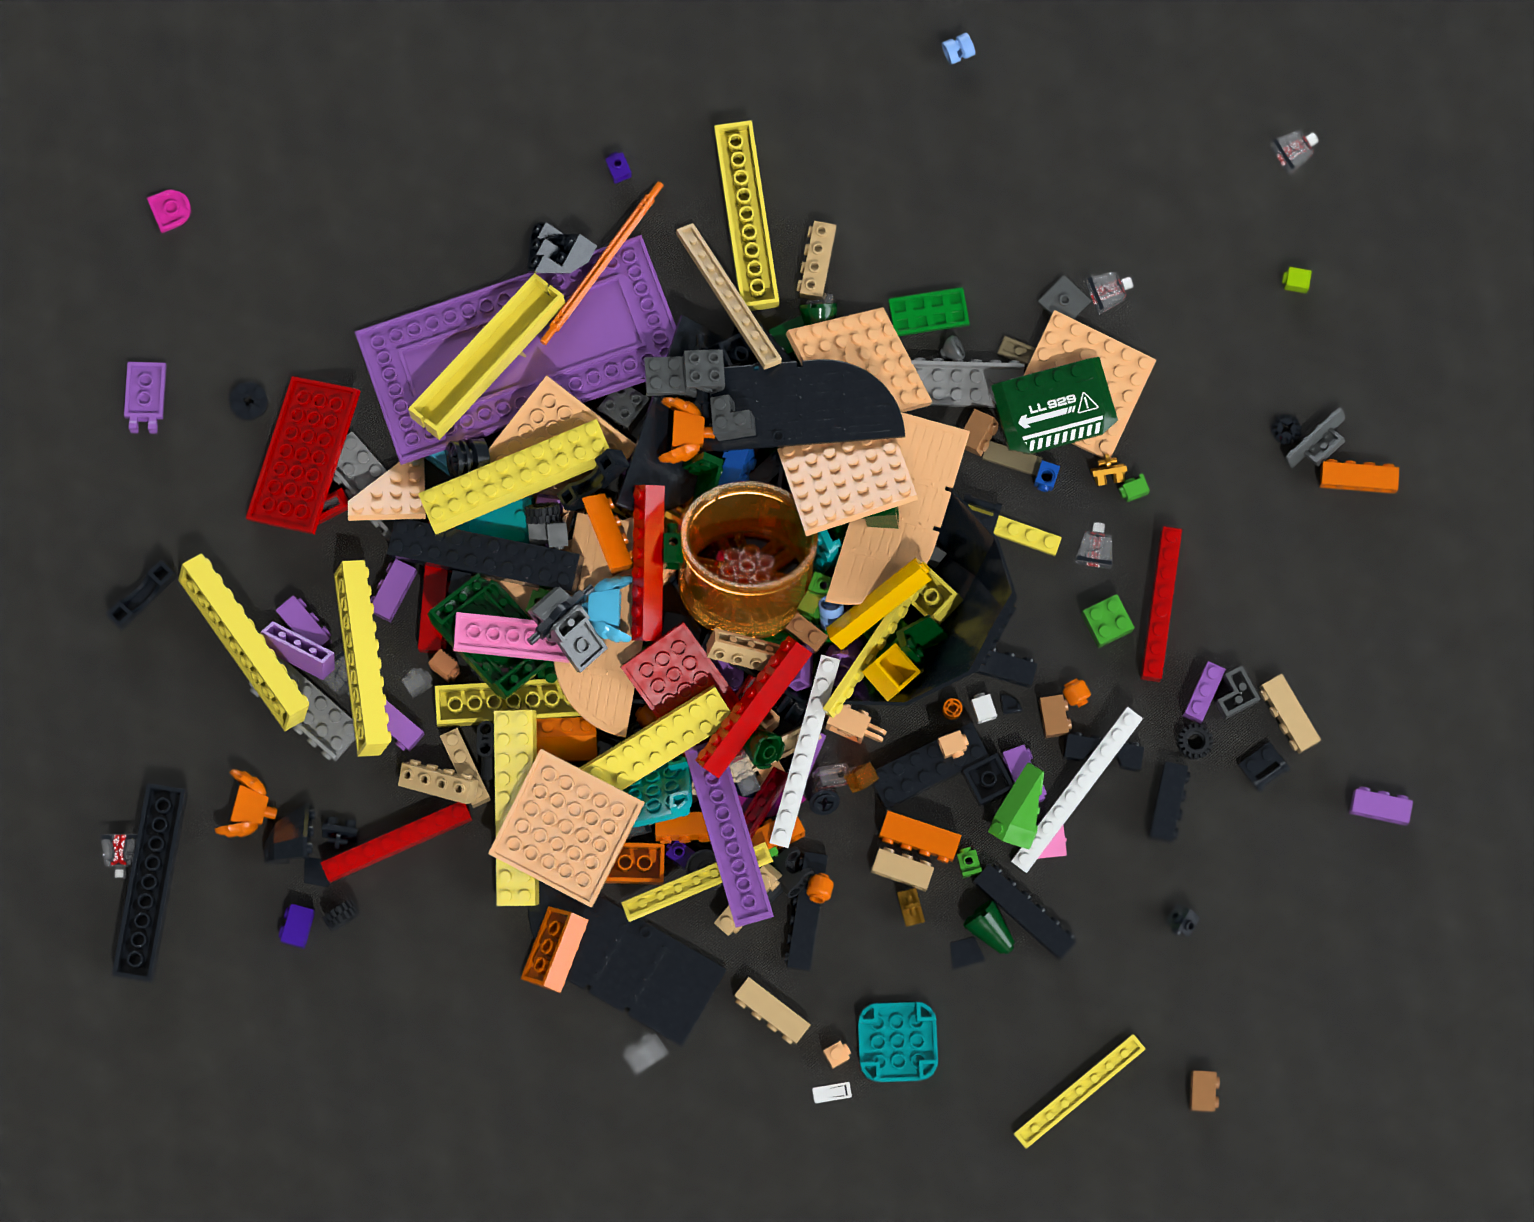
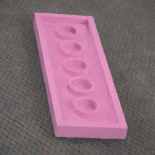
[453,612,570,663]

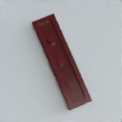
[743,767,788,839]

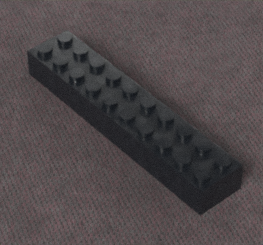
[387,519,584,595]
[112,783,188,983]

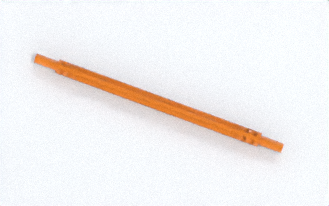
[540,181,664,345]

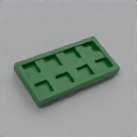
[888,287,970,336]

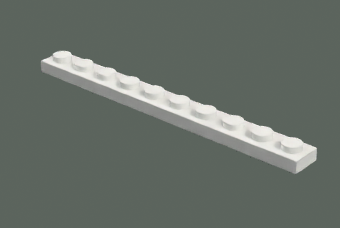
[769,654,840,848]
[1011,707,1143,873]

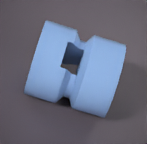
[942,33,975,65]
[818,596,844,631]

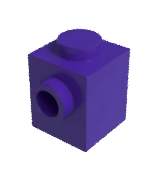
[605,152,632,184]
[665,841,695,870]

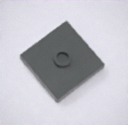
[1038,275,1091,319]

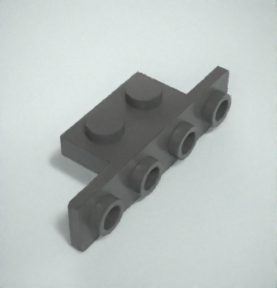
[1285,407,1345,468]

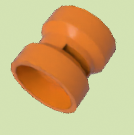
[942,698,962,720]

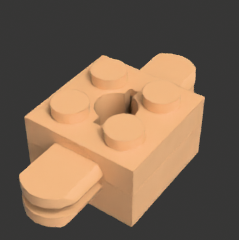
[825,704,887,744]

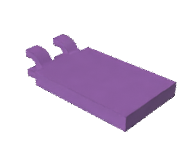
[124,362,167,434]

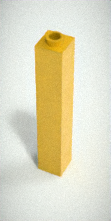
[826,558,932,650]

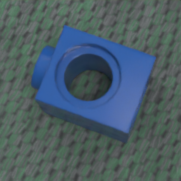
[1034,460,1060,492]

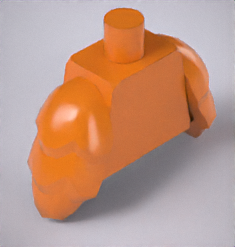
[658,397,715,464]
[215,769,278,838]

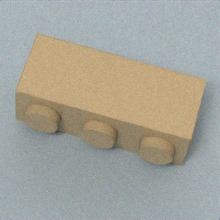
[871,847,934,892]

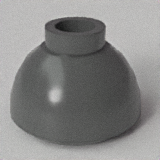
[940,335,965,360]

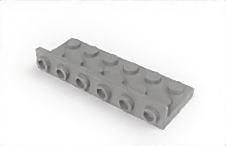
[911,358,1024,408]
[333,432,427,542]
[248,657,356,762]

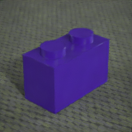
[279,904,315,949]

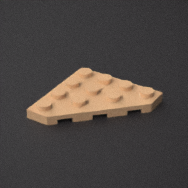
[348,457,426,521]

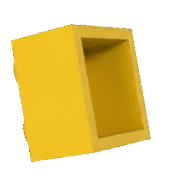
[862,643,921,702]

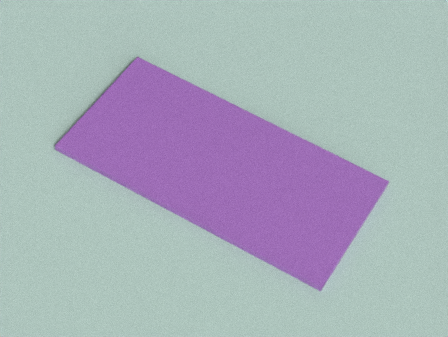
[355,235,676,465]

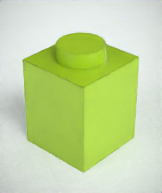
[1282,267,1312,293]

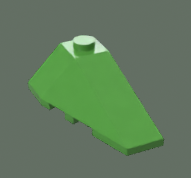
[988,762,1044,849]

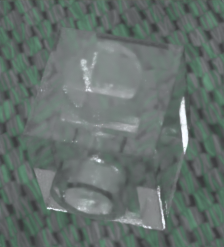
[401,668,433,698]

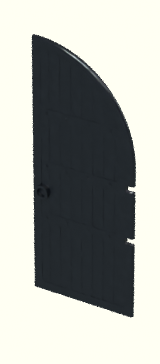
[615,315,725,512]
[693,359,905,453]
[528,881,727,1047]

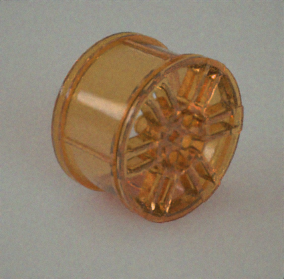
[678,481,818,639]

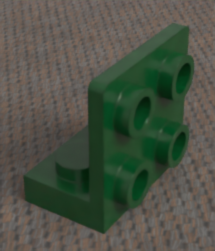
[682,452,723,503]
[896,615,948,669]

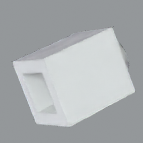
[970,693,997,724]

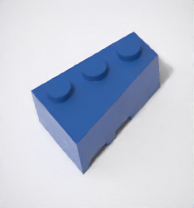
[711,449,757,507]

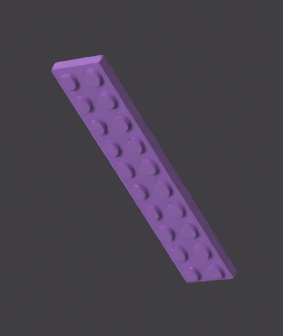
[685,742,774,928]

